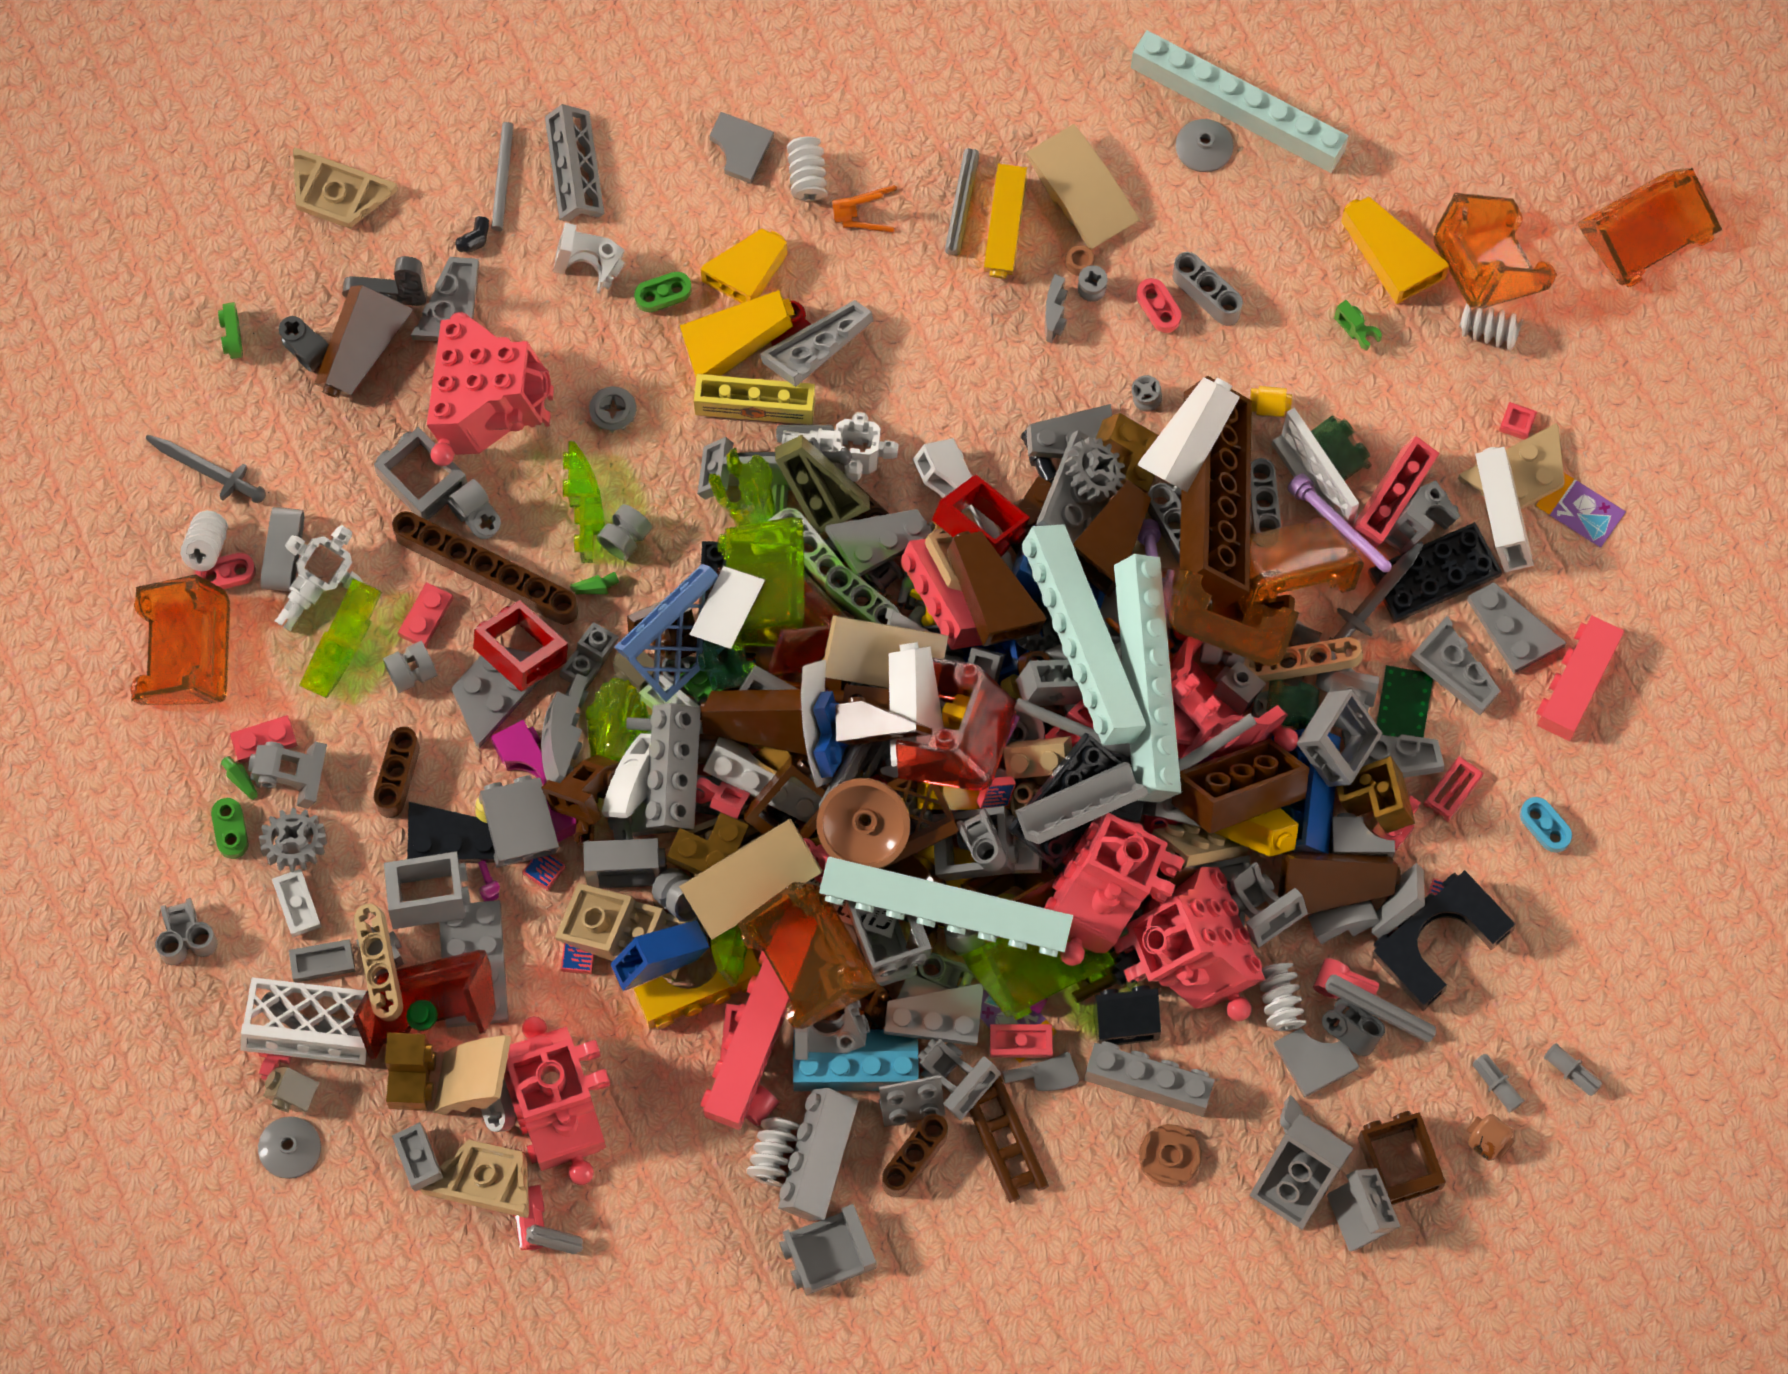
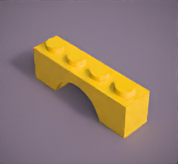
[633,940,761,1029]

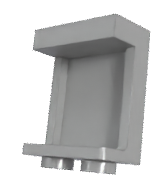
[478,775,559,868]
[779,1204,876,1295]

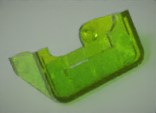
[718,517,804,648]
[962,937,1114,1021]

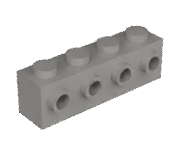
[645,703,701,832]
[1084,1041,1215,1117]
[778,1088,859,1221]

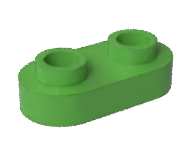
[634,272,692,312]
[218,302,243,359]
[211,798,249,859]

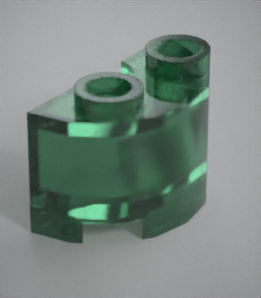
[698,636,755,691]
[1266,679,1320,730]

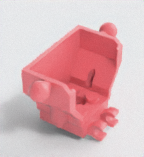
[427,312,554,466]
[1170,617,1298,759]
[1044,813,1185,966]
[1114,867,1265,1021]
[504,1016,611,1185]

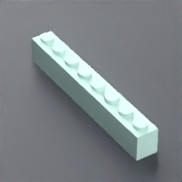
[1131,30,1349,173]
[1022,524,1147,746]
[1114,554,1181,803]
[819,856,1073,957]

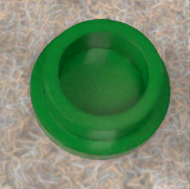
[406,1000,438,1031]

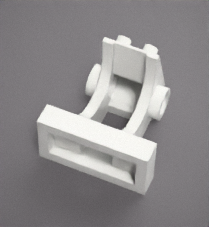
[553,223,625,293]

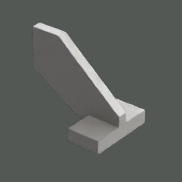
[697,437,791,500]

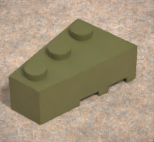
[775,435,870,534]

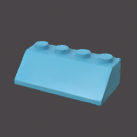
[793,1029,919,1091]

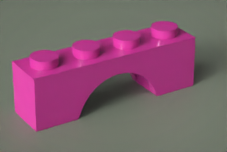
[491,720,576,842]

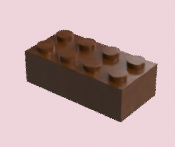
[1171,739,1309,834]

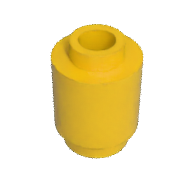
[1250,386,1292,417]

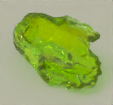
[708,448,775,531]
[585,678,649,762]

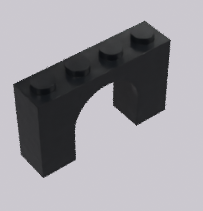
[1372,870,1516,1011]

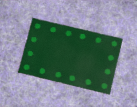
[1376,665,1433,738]

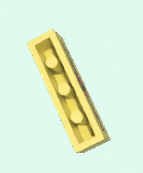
[694,374,815,425]

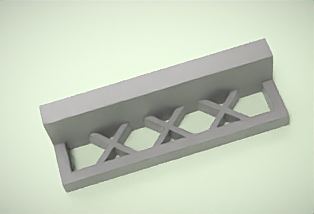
[545,104,604,222]
[1015,762,1149,844]

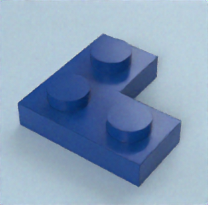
[813,691,849,778]

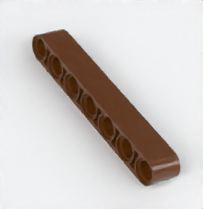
[392,511,578,625]

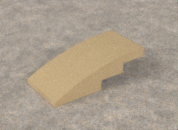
[1025,124,1140,249]
[679,818,823,940]
[555,883,685,980]
[433,1035,511,1115]

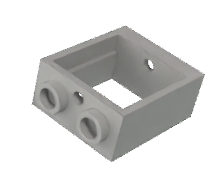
[374,427,467,520]
[1297,689,1382,787]
[932,806,1019,881]
[583,838,667,888]
[384,851,471,929]
[846,900,932,977]

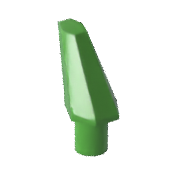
[570,572,619,594]
[221,756,258,800]

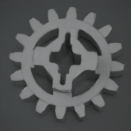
[1064,437,1126,503]
[259,808,327,872]

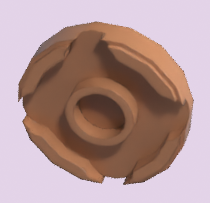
[1139,1124,1202,1187]

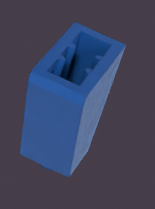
[610,920,709,991]

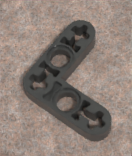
[342,256,428,306]

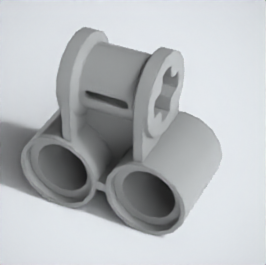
[446,479,501,539]
[155,898,218,965]

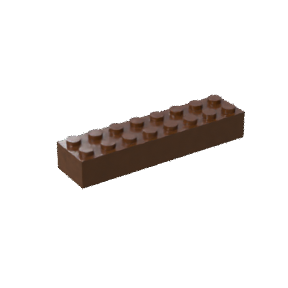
[1179,376,1252,608]

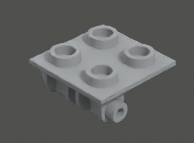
[879,1075,945,1127]

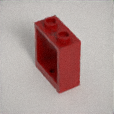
[932,474,1030,557]
[473,600,568,692]

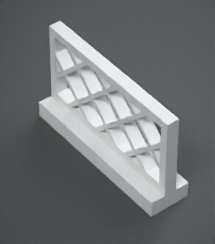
[1272,408,1359,539]
[241,977,373,1065]

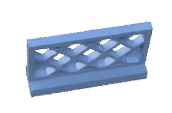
[615,564,754,702]

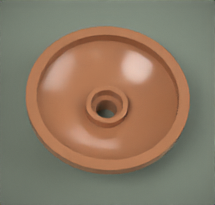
[816,778,910,868]

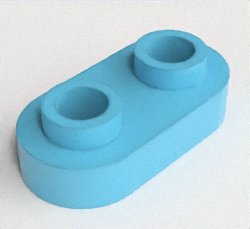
[1520,797,1572,853]

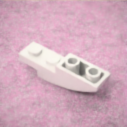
[602,733,651,819]

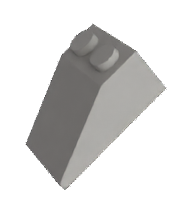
[1249,1114,1353,1230]

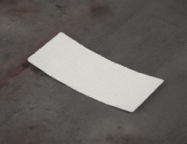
[801,659,837,787]

